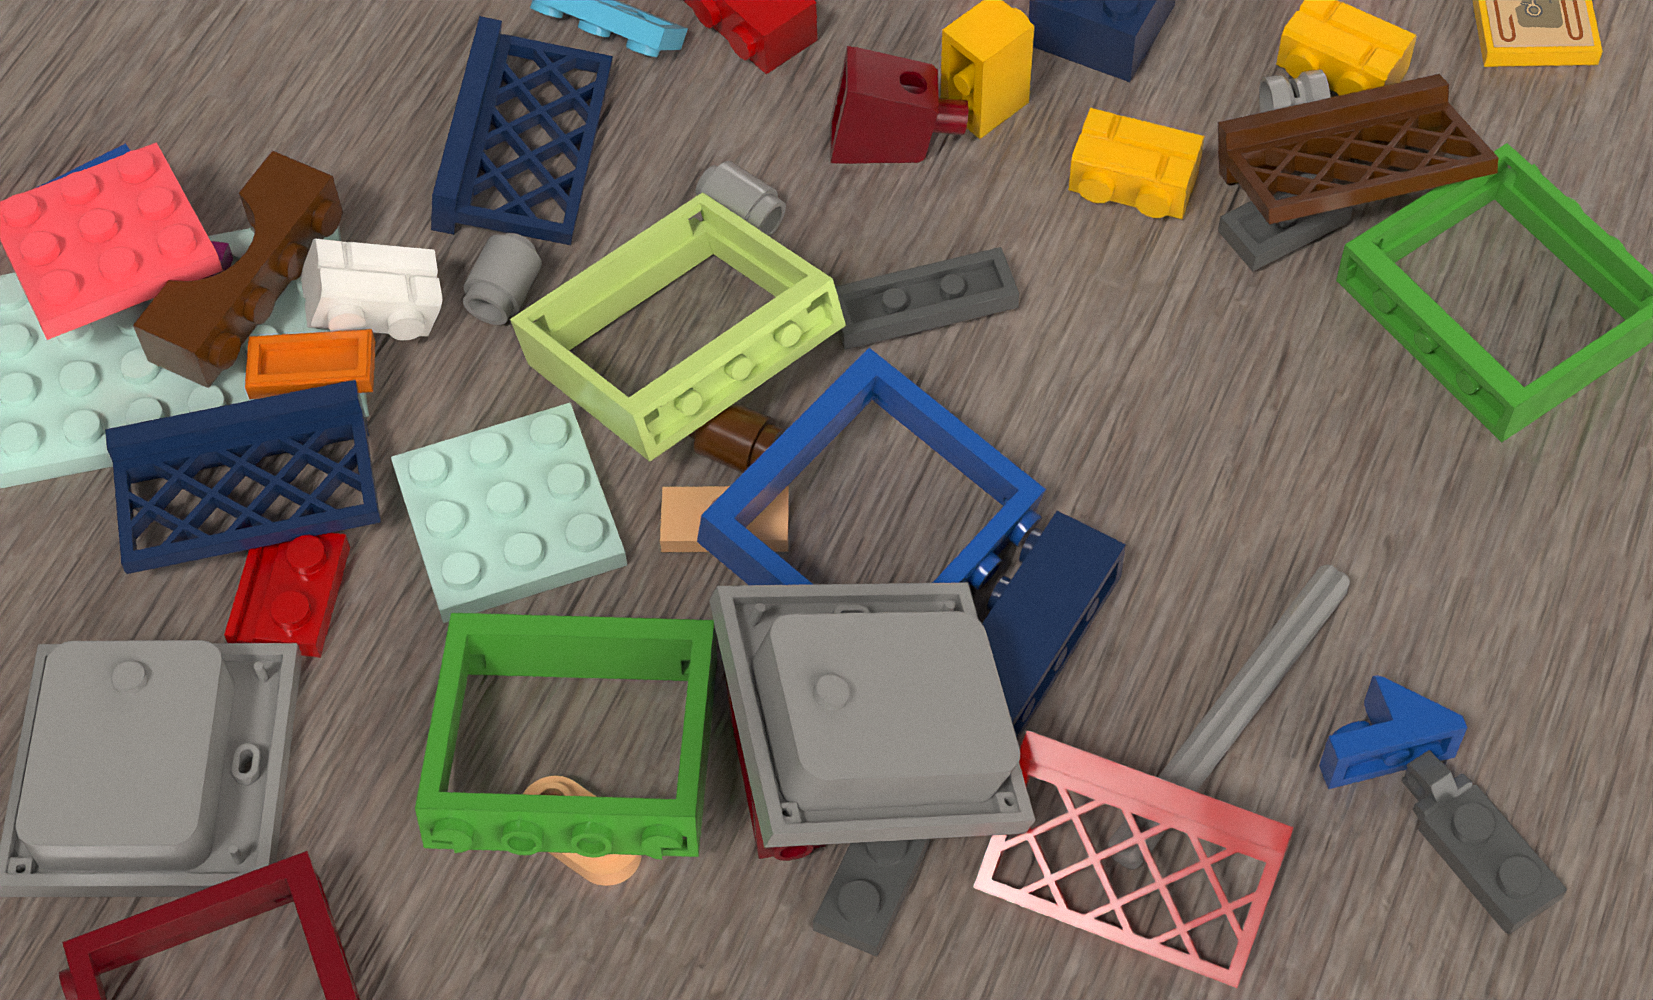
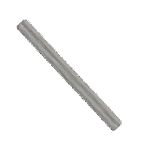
[1108,564,1350,870]

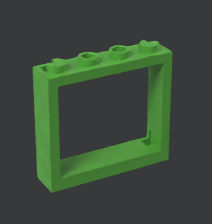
[1336,143,1653,443]
[415,613,717,860]

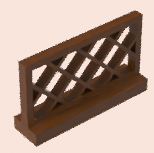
[1218,74,1499,224]

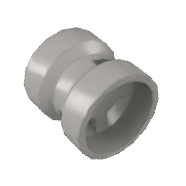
[1259,69,1331,113]

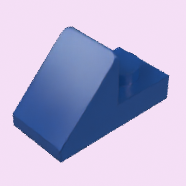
[1319,675,1468,789]

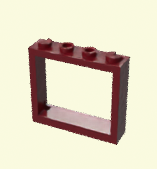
[59,851,361,1000]

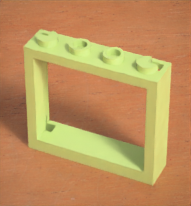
[510,192,846,461]

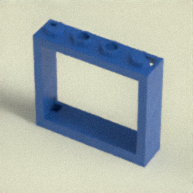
[697,348,1046,590]

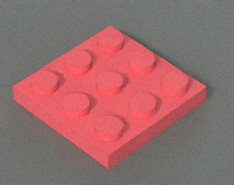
[0,142,223,340]

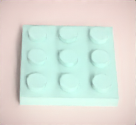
[391,403,627,623]

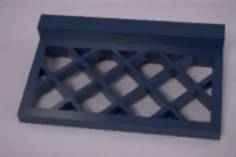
[431,16,613,245]
[105,380,381,574]

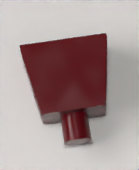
[830,46,969,164]

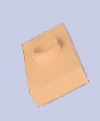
[660,486,789,552]

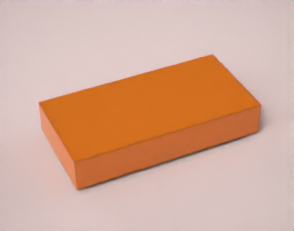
[245,329,376,400]

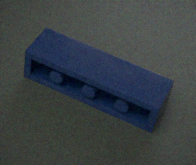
[982,511,1126,740]

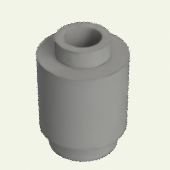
[695,161,786,237]
[463,233,542,325]

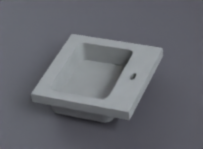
[709,582,1036,848]
[0,640,302,897]

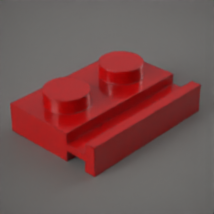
[224,533,350,658]

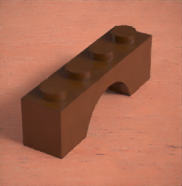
[133,151,343,388]

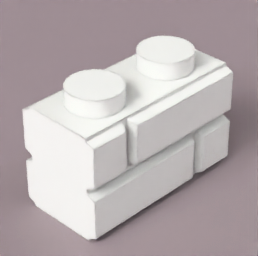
[301,239,443,340]

